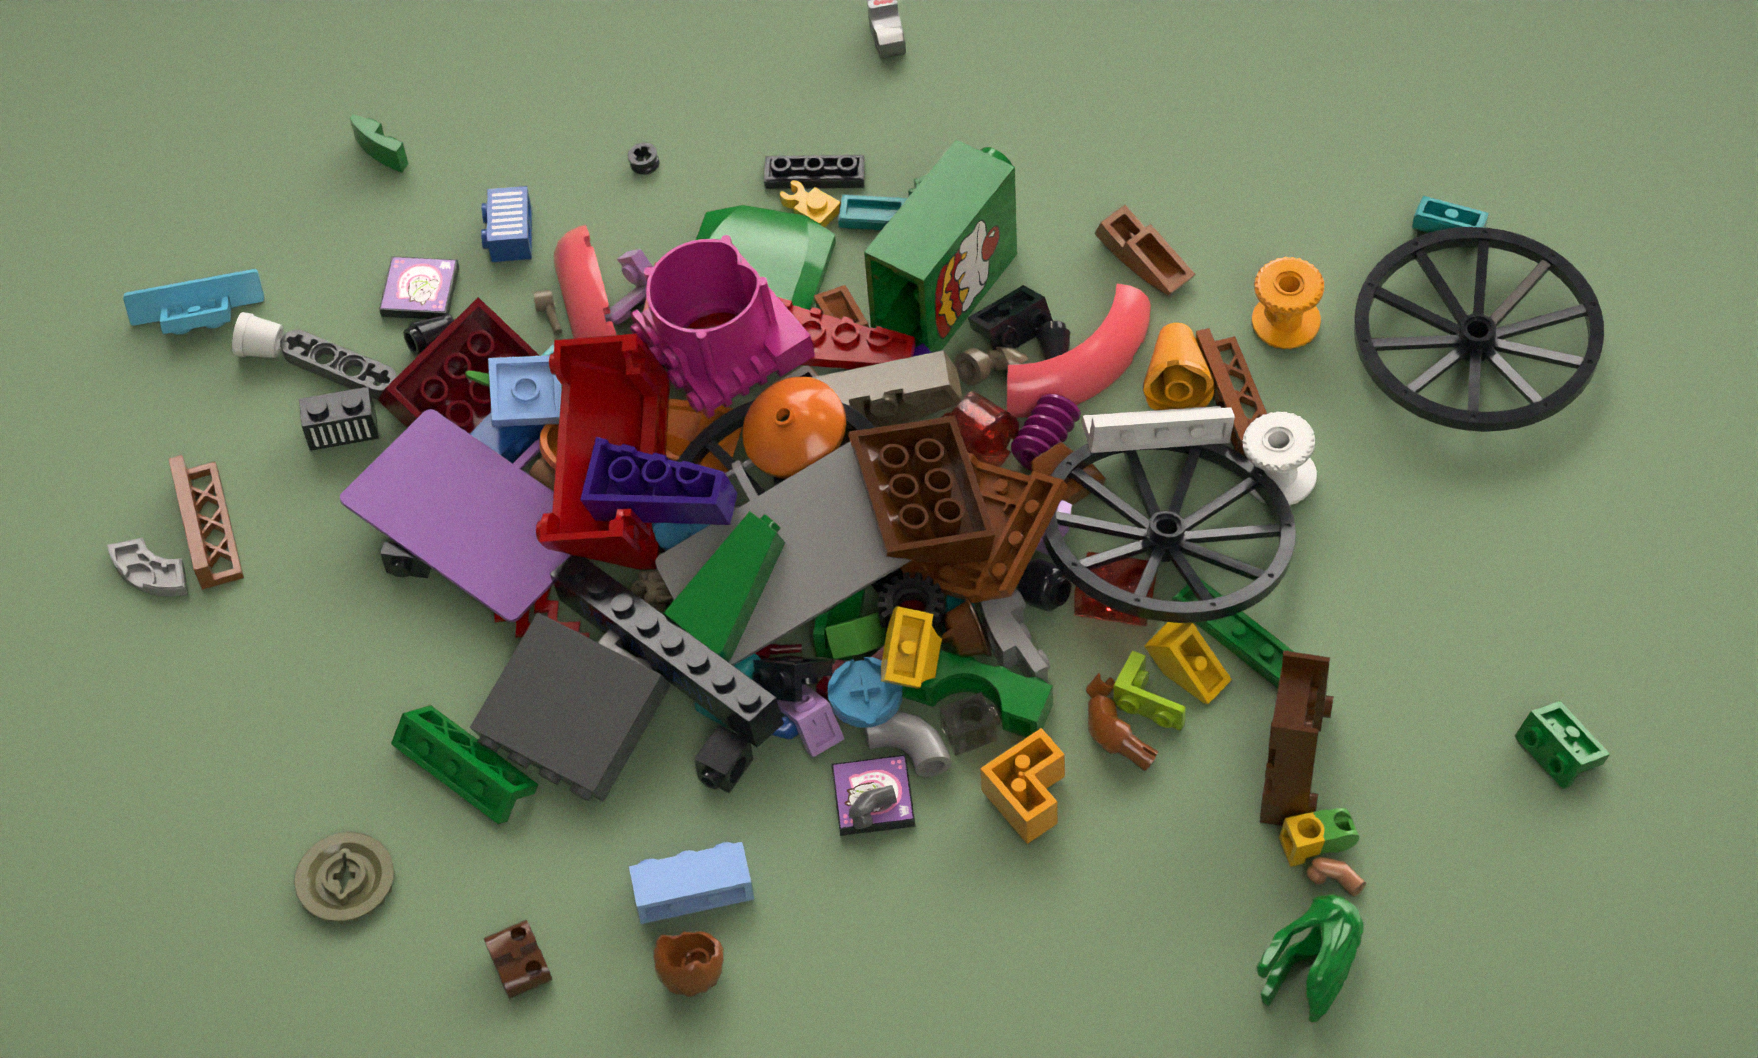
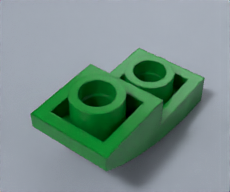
[350,114,409,173]

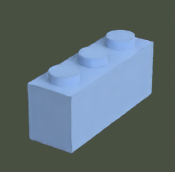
[629,842,754,924]

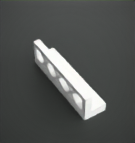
[1082,406,1235,453]

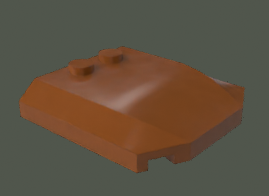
[899,452,1068,603]

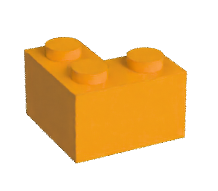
[980,728,1065,844]

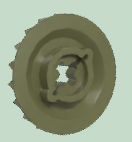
[295,832,395,925]

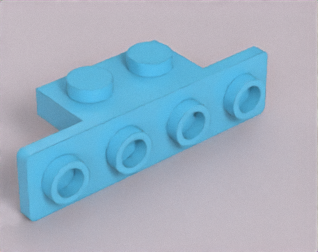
[123,269,264,335]

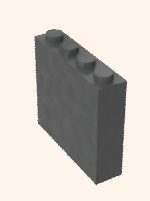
[470,613,671,802]

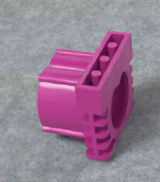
[630,235,815,419]

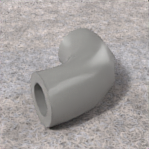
[864,710,952,777]

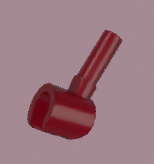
[755,643,802,659]

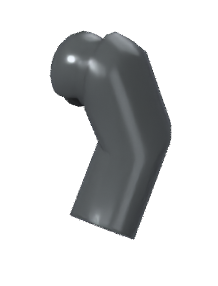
[849,785,897,829]

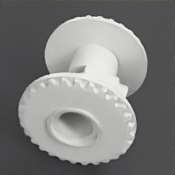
[1243,411,1317,506]

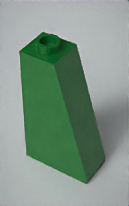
[664,511,786,663]

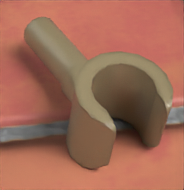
[534,290,562,334]

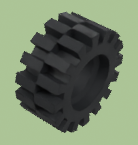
[878,572,945,634]

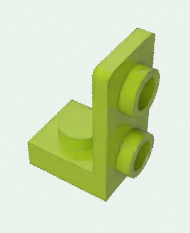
[1113,650,1186,731]

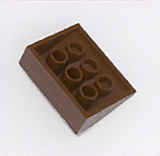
[849,416,995,565]

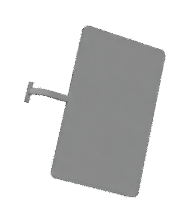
[655,442,911,666]

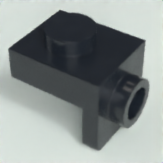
[380,542,431,578]

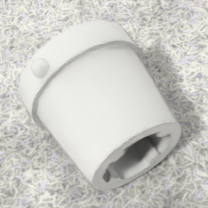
[232,312,284,358]

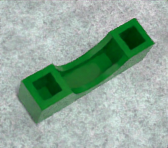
[902,648,1053,737]

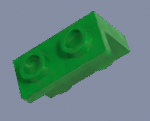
[1515,701,1610,789]

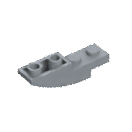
[979,589,1051,684]

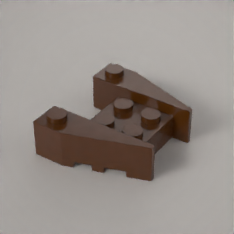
[1260,650,1334,826]

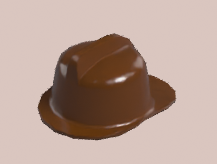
[941,598,992,657]

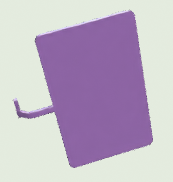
[340,409,571,622]

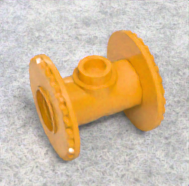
[1252,257,1324,350]

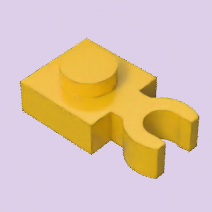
[779,180,841,227]

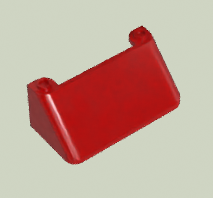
[536,333,670,570]

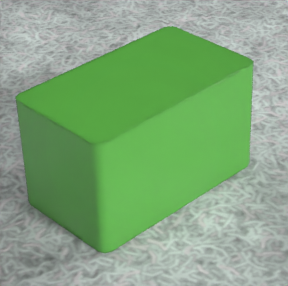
[825,612,886,660]

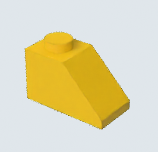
[1144,622,1232,704]

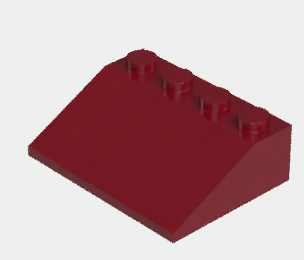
[378,297,540,434]

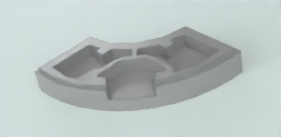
[107,538,188,596]

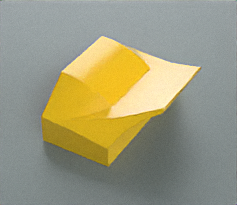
[881,606,942,689]

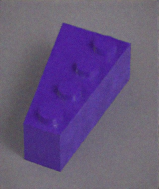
[580,437,737,525]

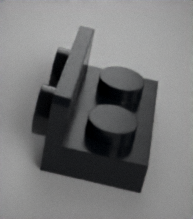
[968,285,1053,350]
[752,655,832,702]

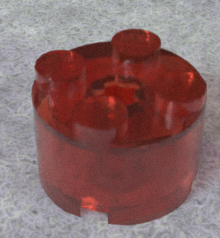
[942,391,1019,467]

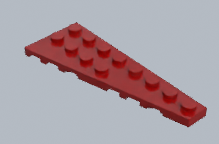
[643,262,915,369]

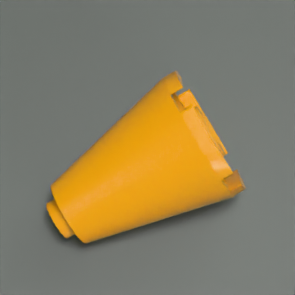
[1143,323,1214,410]

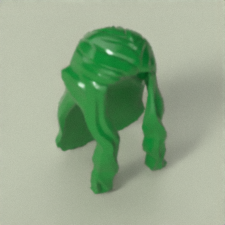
[1256,894,1364,1023]

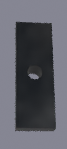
[764,155,865,189]

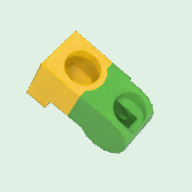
[1279,808,1359,867]

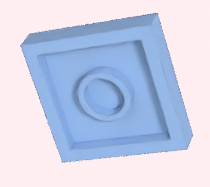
[488,355,561,427]

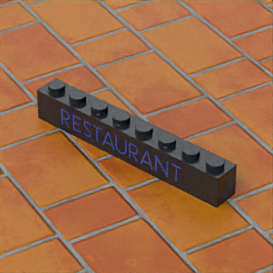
[550,555,784,748]

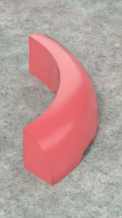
[554,225,616,339]
[1007,284,1151,418]

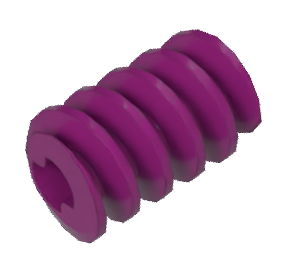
[1011,394,1081,472]

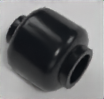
[1017,559,1072,612]

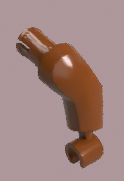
[1086,673,1158,771]

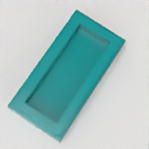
[838,194,907,230]

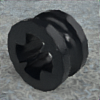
[628,142,660,175]

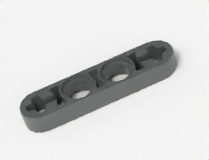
[280,330,397,400]

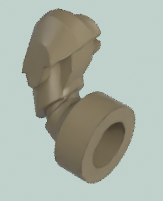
[955,347,1029,385]

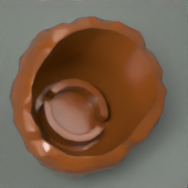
[653,931,724,998]

